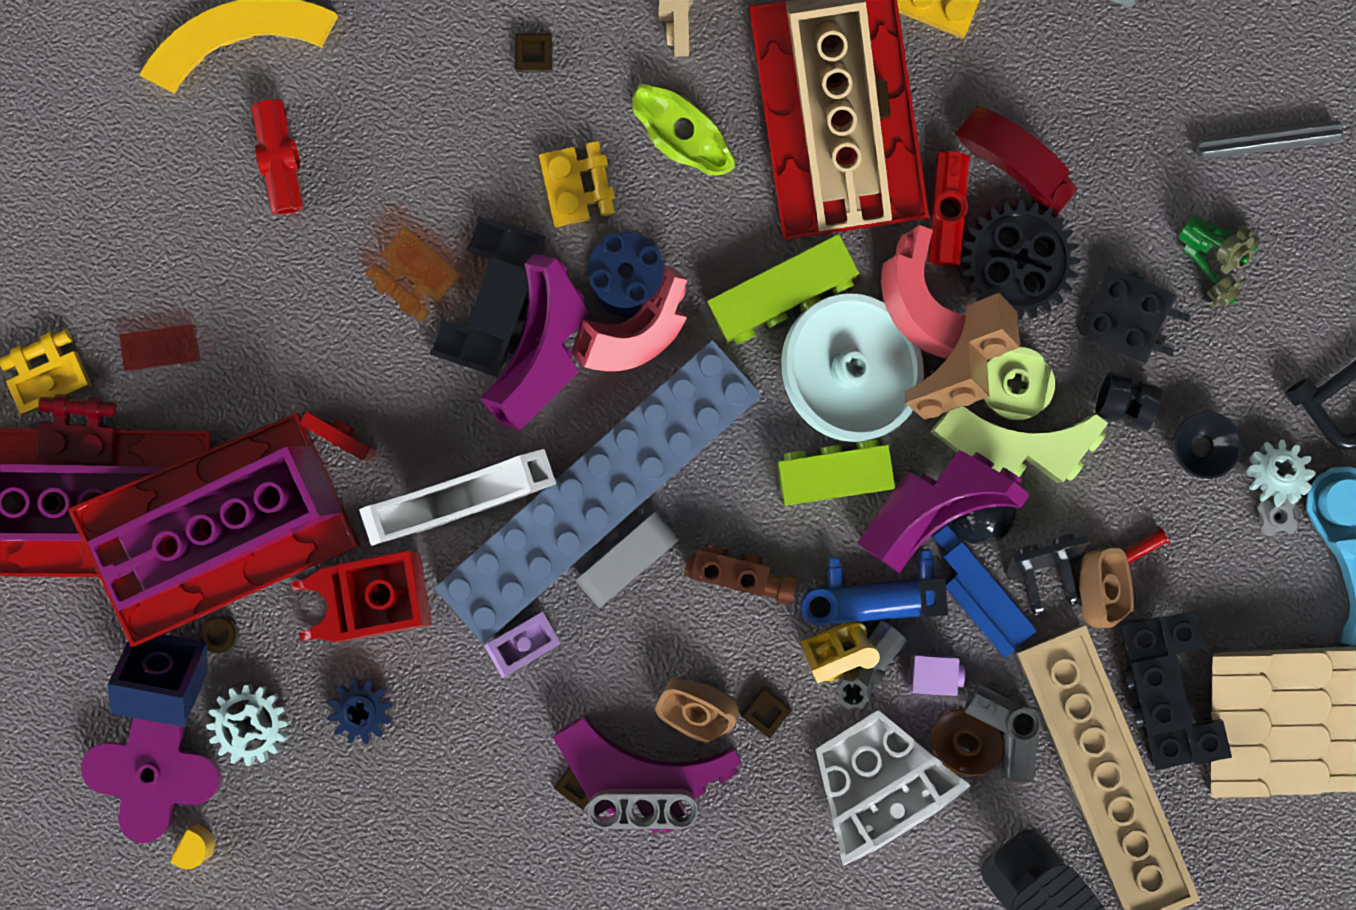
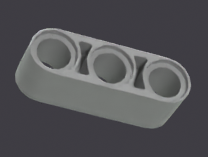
[575,512,680,609]
[588,789,698,829]

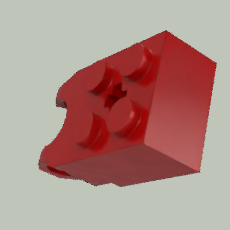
[291,551,432,642]

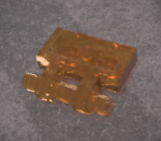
[365,227,461,323]

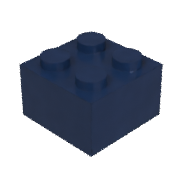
[108,634,208,727]

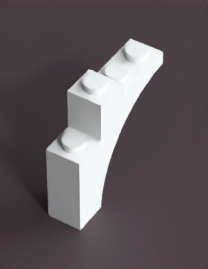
[359,449,556,546]

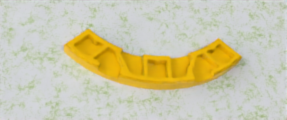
[139,0,338,94]

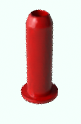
[1123,526,1171,564]

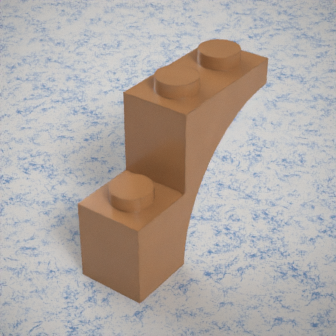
[905,293,1020,420]

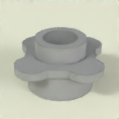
[1257,498,1298,536]

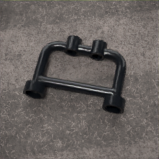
[1284,360,1356,450]

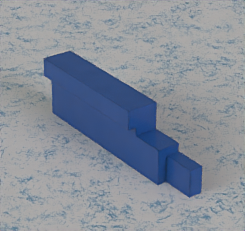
[932,525,1037,659]

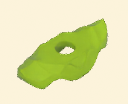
[632,84,735,176]

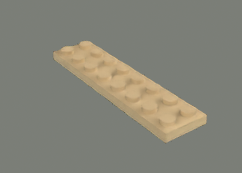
[1015,624,1200,910]

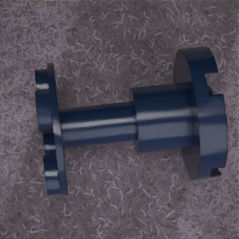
[588,232,664,317]

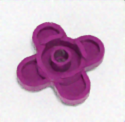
[81,718,221,843]

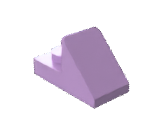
[484,612,561,678]

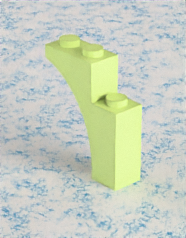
[930,406,1108,483]

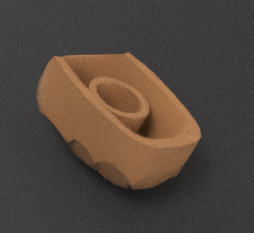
[1079,548,1134,629]
[655,677,739,744]

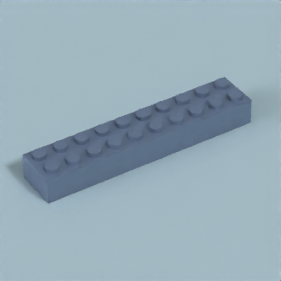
[434,340,762,644]

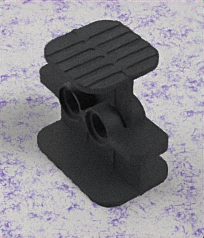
[981,831,1105,910]

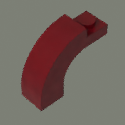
[955,105,1078,217]

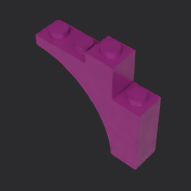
[552,715,742,834]

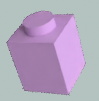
[908,653,965,696]

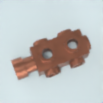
[683,544,797,606]

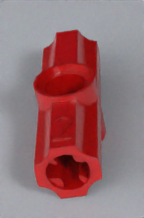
[251,99,305,215]
[927,151,970,267]

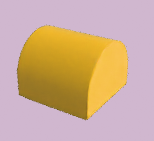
[170,823,215,869]

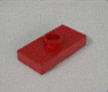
[300,411,376,461]

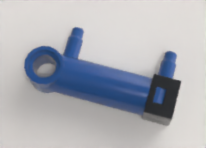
[800,549,948,626]

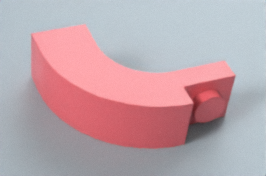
[881,225,966,359]
[571,265,687,371]

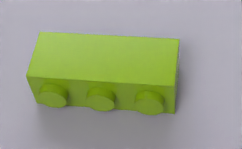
[776,439,895,506]

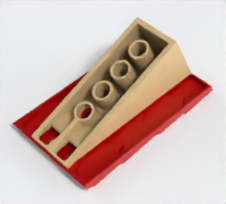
[749,0,929,240]

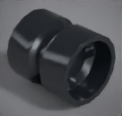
[1095,371,1162,432]

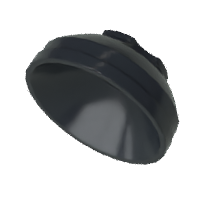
[1172,412,1242,479]

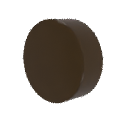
[200,616,239,653]

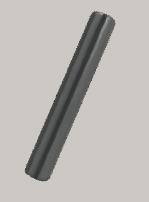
[1196,120,1343,159]

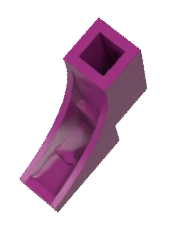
[480,254,591,431]
[857,449,1030,573]

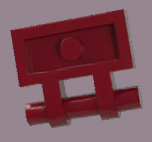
[37,394,117,465]

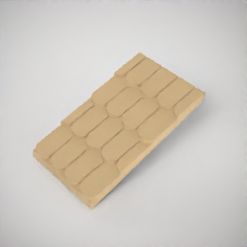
[1211,646,1356,798]

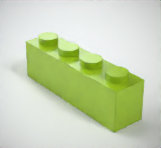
[707,234,859,345]

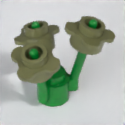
[1179,215,1260,309]

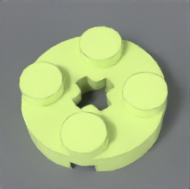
[982,347,1055,421]

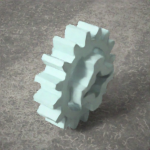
[206,684,290,766]

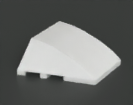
[816,710,971,866]

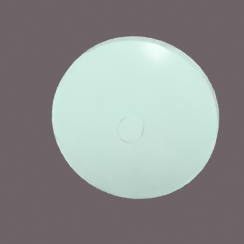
[781,294,924,442]

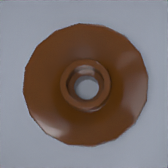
[931,710,1004,777]

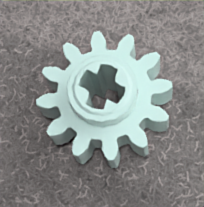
[1245,440,1316,507]

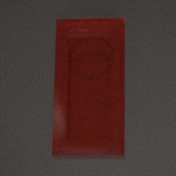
[119,325,200,372]

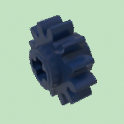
[327,678,394,744]

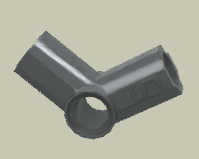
[836,620,908,709]
[964,683,1041,781]

